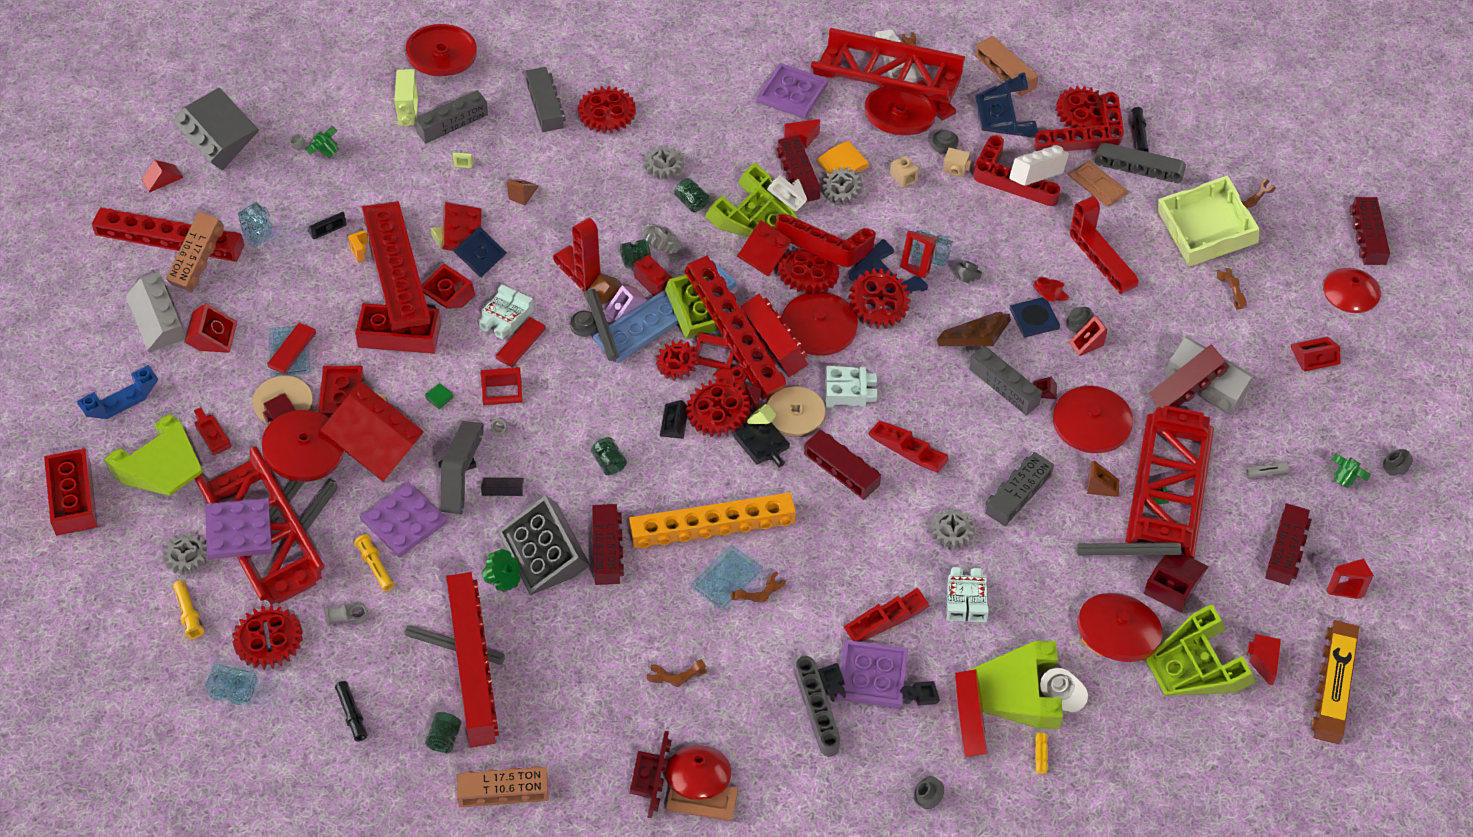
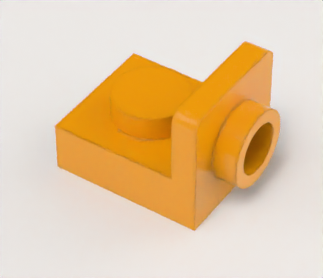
[348,230,369,263]

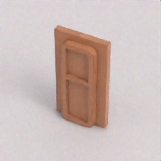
[1068,160,1128,207]
[666,786,738,821]

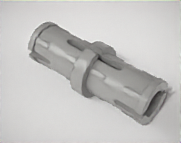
[1246,461,1289,479]

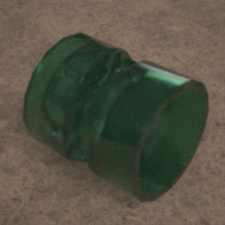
[674,178,709,213]
[620,239,651,268]
[591,437,627,476]
[425,712,462,753]

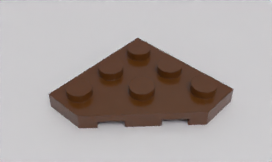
[937,312,1011,346]

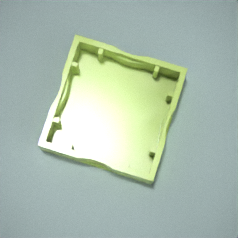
[1158,175,1259,266]

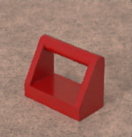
[900,231,937,278]
[695,333,735,369]
[1291,337,1341,372]
[481,367,523,405]
[1326,558,1374,599]

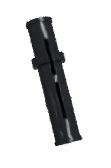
[1131,107,1149,152]
[334,681,368,742]

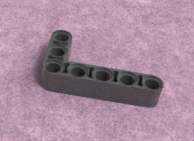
[440,421,484,514]

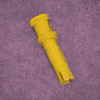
[354,534,395,592]
[173,580,204,639]

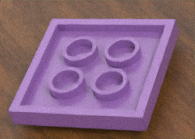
[757,62,828,119]
[360,482,447,558]
[205,498,272,560]
[836,640,908,708]

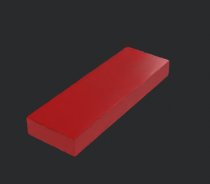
[496,317,546,367]
[267,322,316,374]

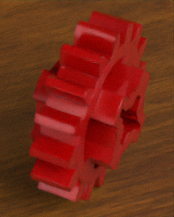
[656,340,699,381]

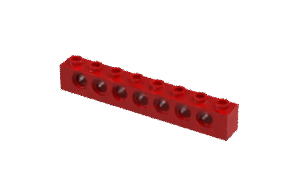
[91,207,245,262]
[684,255,786,401]

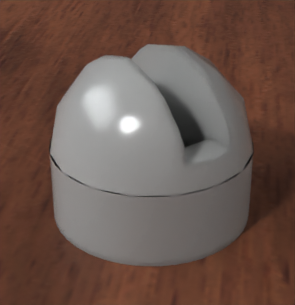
[289,134,305,150]
[491,418,508,434]

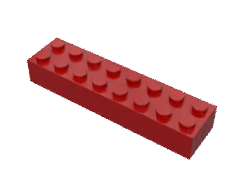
[446,572,499,748]

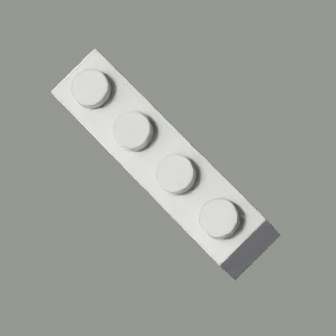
[1009,145,1069,186]

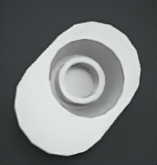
[1040,668,1088,712]

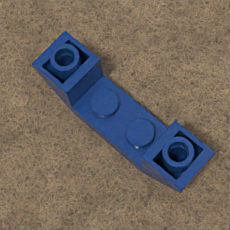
[76,365,158,419]

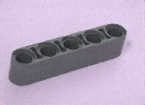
[1095,143,1186,184]
[796,656,840,757]

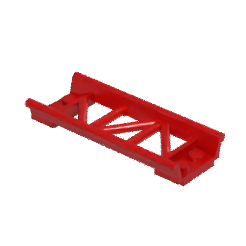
[811,28,965,104]
[1125,405,1214,559]
[194,446,325,605]

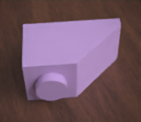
[604,285,647,324]

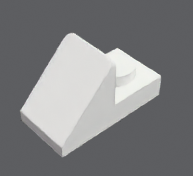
[767,175,807,212]

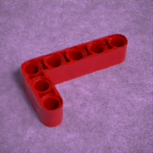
[1034,92,1124,151]
[973,135,1061,206]
[1070,196,1139,294]
[775,214,876,267]
[553,217,601,292]

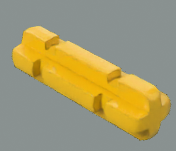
[1035,732,1048,774]

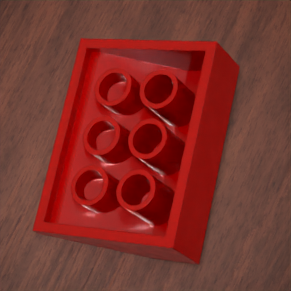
[319,381,424,482]

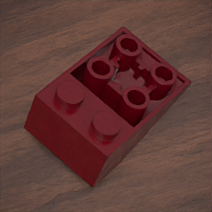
[1144,553,1209,613]

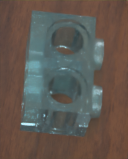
[238,202,273,248]
[910,230,953,267]
[205,664,258,705]

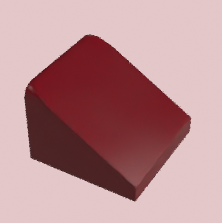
[1033,376,1057,399]
[746,386,761,414]

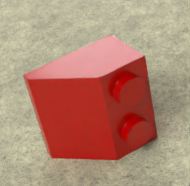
[737,220,792,276]
[422,264,475,309]
[185,303,238,353]

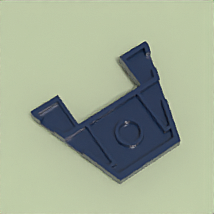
[975,72,1038,138]
[849,239,928,300]

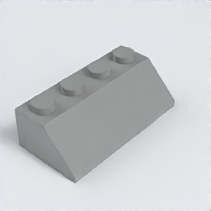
[126,271,185,352]
[1164,336,1254,415]

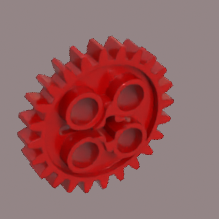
[578,86,636,134]
[1055,86,1113,128]
[778,248,840,295]
[848,268,911,329]
[686,379,751,438]
[232,605,303,670]

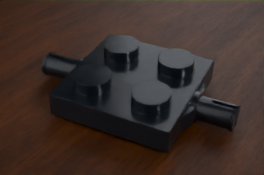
[734,417,790,468]

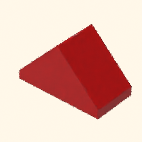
[784,119,820,148]
[141,160,183,193]
[1069,315,1108,356]

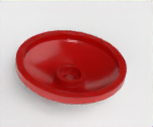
[1323,268,1381,313]
[665,745,731,800]

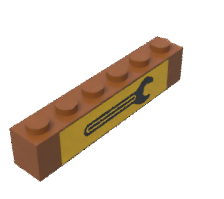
[1311,620,1360,745]

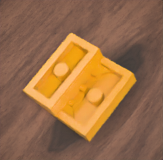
[817,140,869,174]

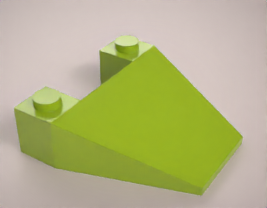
[705,162,798,237]
[103,414,203,496]
[1146,604,1256,696]
[970,641,1063,729]

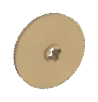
[252,376,313,425]
[767,386,825,436]

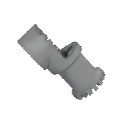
[324,602,369,626]

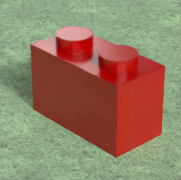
[634,255,672,296]

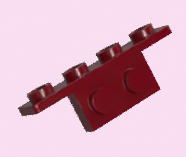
[629,731,672,818]

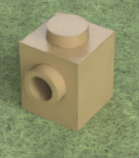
[943,148,972,177]
[890,156,919,188]

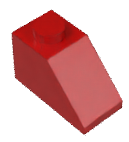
[1247,634,1281,685]

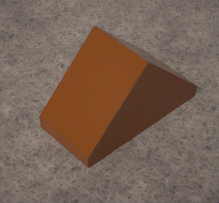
[507,179,539,205]
[584,274,622,305]
[1087,460,1119,497]

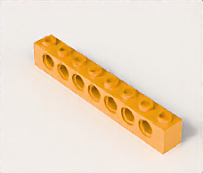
[629,492,796,549]

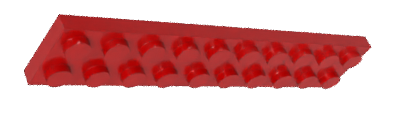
[362,201,431,330]

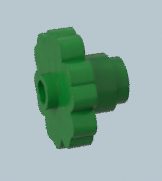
[306,126,339,159]
[1331,453,1371,489]
[482,549,520,592]

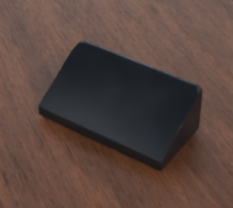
[308,212,347,240]
[660,400,688,439]
[481,477,524,496]

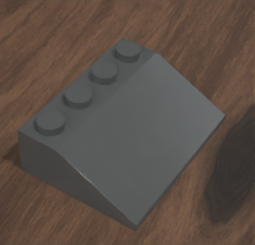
[172,88,259,170]
[498,495,590,595]

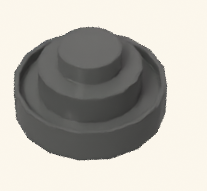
[932,130,959,154]
[954,261,982,283]
[1066,306,1094,332]
[570,311,597,337]
[1383,449,1413,475]
[914,776,944,809]

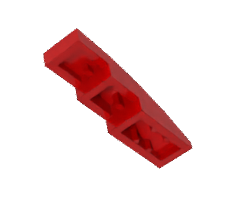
[868,420,949,473]
[844,587,930,642]
[955,669,988,757]

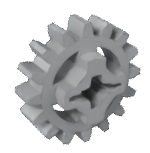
[644,145,684,180]
[822,167,863,205]
[642,224,682,254]
[930,508,975,550]
[162,532,208,575]

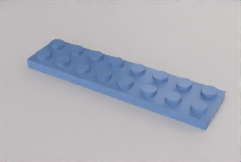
[593,260,737,363]

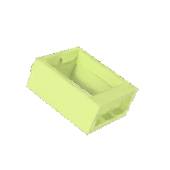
[394,69,418,126]

